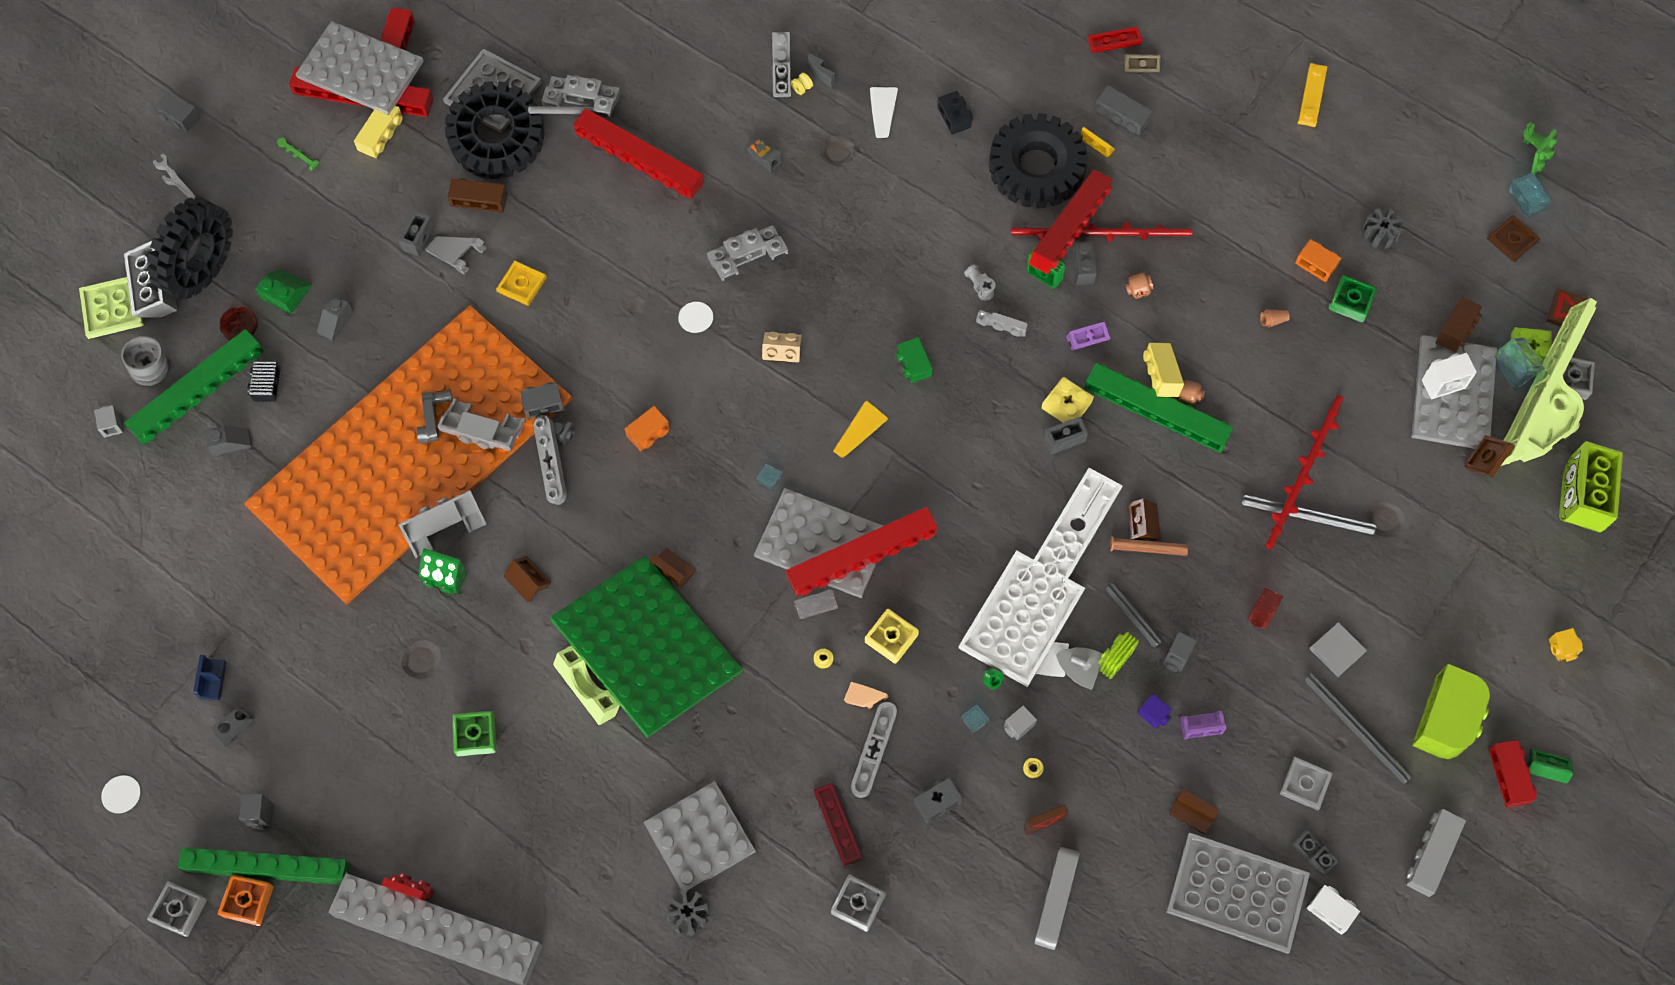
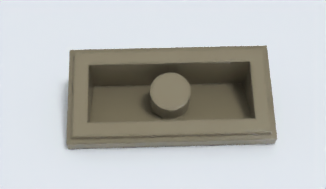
[1124,54,1160,73]

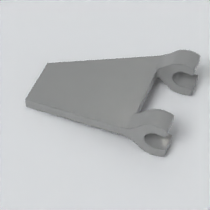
[153,154,196,199]
[425,236,487,275]

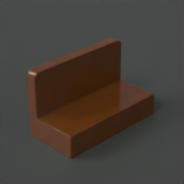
[1128,498,1161,540]
[650,548,695,588]
[504,556,551,602]
[1169,789,1220,834]

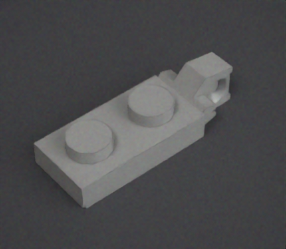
[976,310,1028,337]

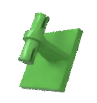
[1523,123,1557,177]

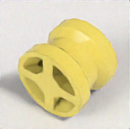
[791,73,813,95]

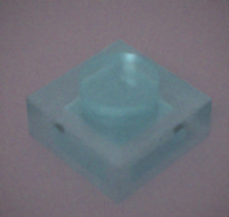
[756,464,782,490]
[961,704,989,733]

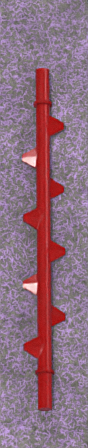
[1011,222,1193,242]
[1265,396,1343,549]

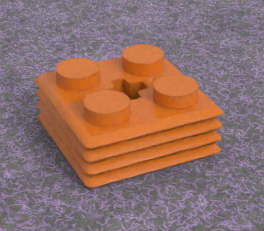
[218,874,274,926]

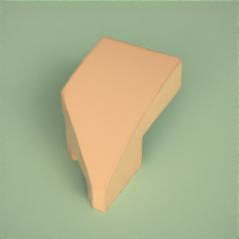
[844,682,888,709]

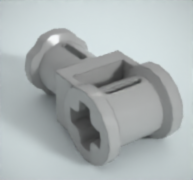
[964,264,995,301]

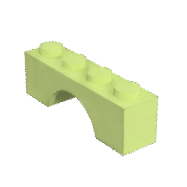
[553,646,620,725]

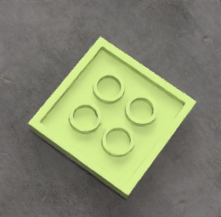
[79,277,144,339]

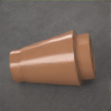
[1260,309,1290,328]

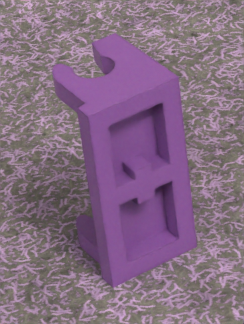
[1066,322,1110,351]
[1179,711,1227,739]

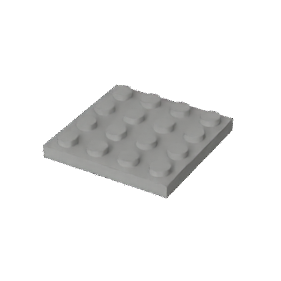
[443,49,542,134]
[644,781,755,892]

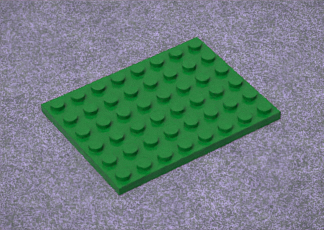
[550,555,743,738]

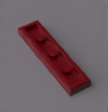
[813,783,863,867]

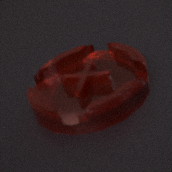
[219,307,258,340]

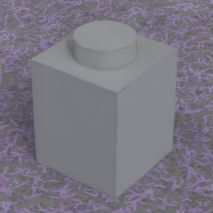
[94,405,123,438]
[1004,705,1037,741]

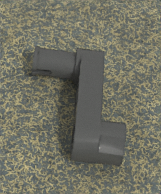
[416,389,453,444]

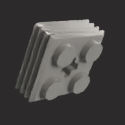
[1563,357,1595,399]
[831,875,886,932]
[147,881,207,937]

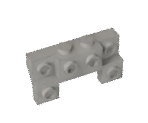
[542,75,620,117]
[707,225,788,281]
[438,398,526,451]
[398,490,487,558]

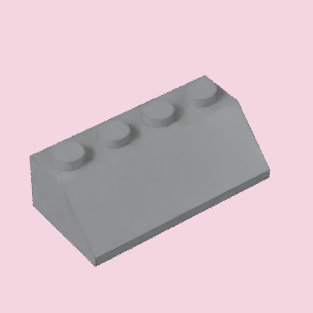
[124,241,177,317]

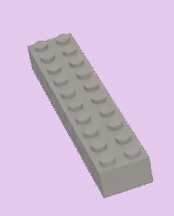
[328,873,542,985]

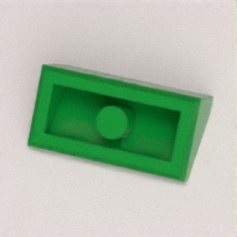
[1528,749,1573,783]

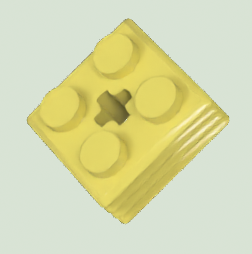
[1042,377,1094,423]
[865,609,919,664]

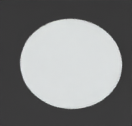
[678,302,713,333]
[101,775,140,813]

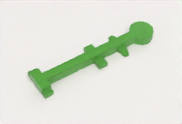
[277,138,320,171]

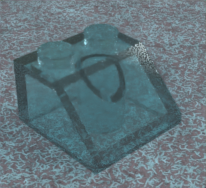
[1495,338,1545,390]

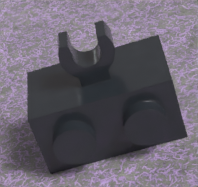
[937,91,973,135]

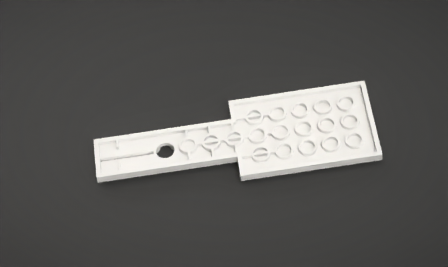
[959,468,1122,687]

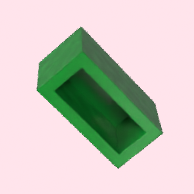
[895,337,933,384]

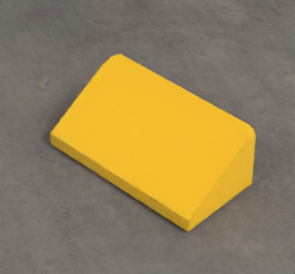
[1081,127,1115,157]

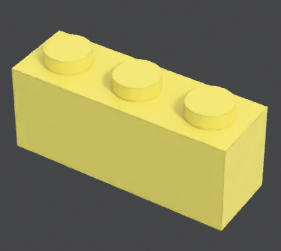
[354,106,403,158]
[1143,343,1184,397]

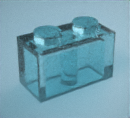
[1508,173,1551,218]

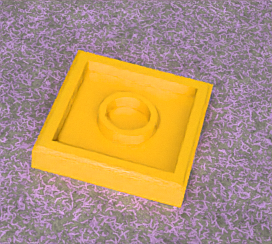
[496,260,547,307]

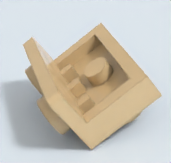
[762,332,802,362]

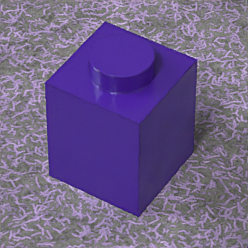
[1138,694,1172,729]

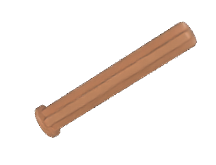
[1110,536,1188,556]

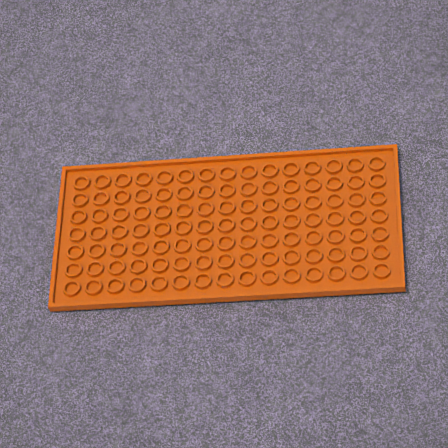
[244,305,572,605]

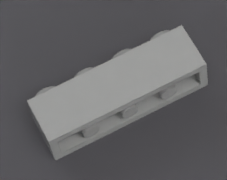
[1406,809,1466,897]

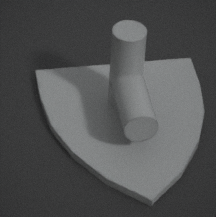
[1056,647,1103,690]

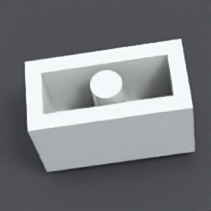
[1307,885,1360,935]

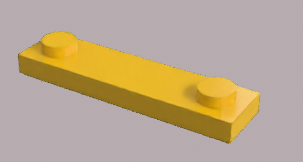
[1298,63,1327,127]

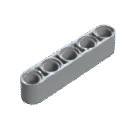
[1034,846,1080,950]

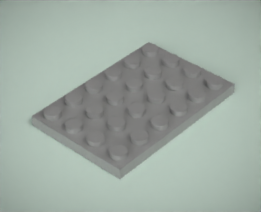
[296,21,424,115]
[1411,335,1497,449]
[754,488,883,599]
[1166,833,1310,954]

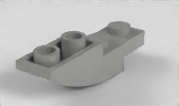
[772,32,791,97]

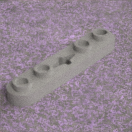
[534,415,567,505]
[851,702,897,798]

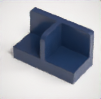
[193,655,227,700]

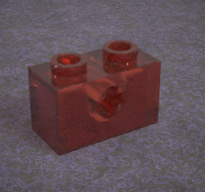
[1247,588,1283,629]

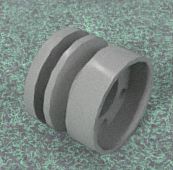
[121,336,170,386]

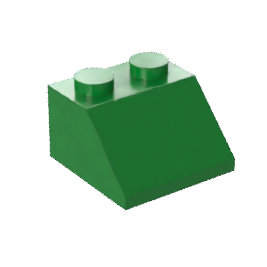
[255,269,312,314]

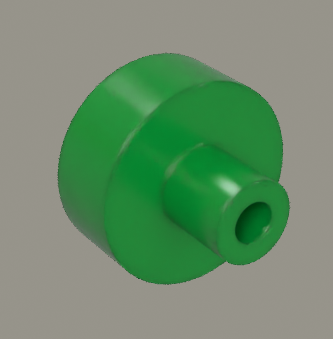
[983,668,1004,690]

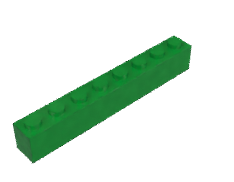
[124,329,264,445]
[1084,363,1234,453]
[177,847,352,885]

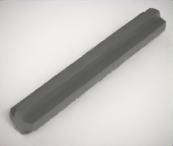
[1106,582,1162,647]

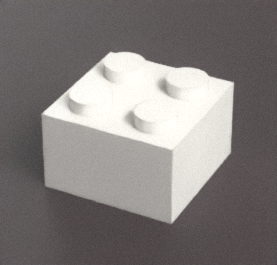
[1422,353,1477,399]

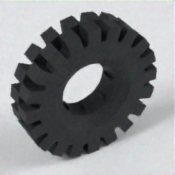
[444,81,545,179]
[989,113,1088,208]
[147,197,233,299]

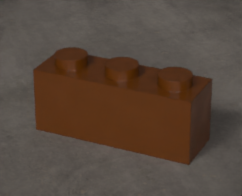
[447,178,508,213]
[1435,297,1482,353]

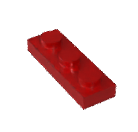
[1087,26,1143,54]

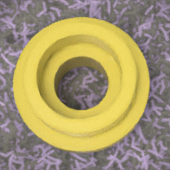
[814,649,833,668]
[1023,758,1044,778]

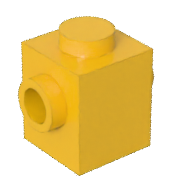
[1548,628,1583,662]

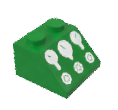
[418,548,467,594]

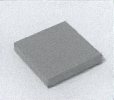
[1310,622,1367,677]
[1280,756,1333,811]

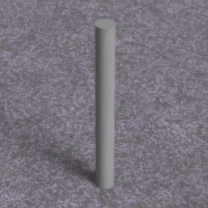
[528,106,594,114]

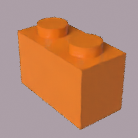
[1295,239,1342,282]
[624,406,670,452]

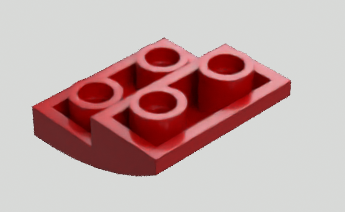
[381,873,435,901]

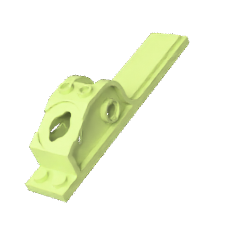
[1501,298,1597,466]

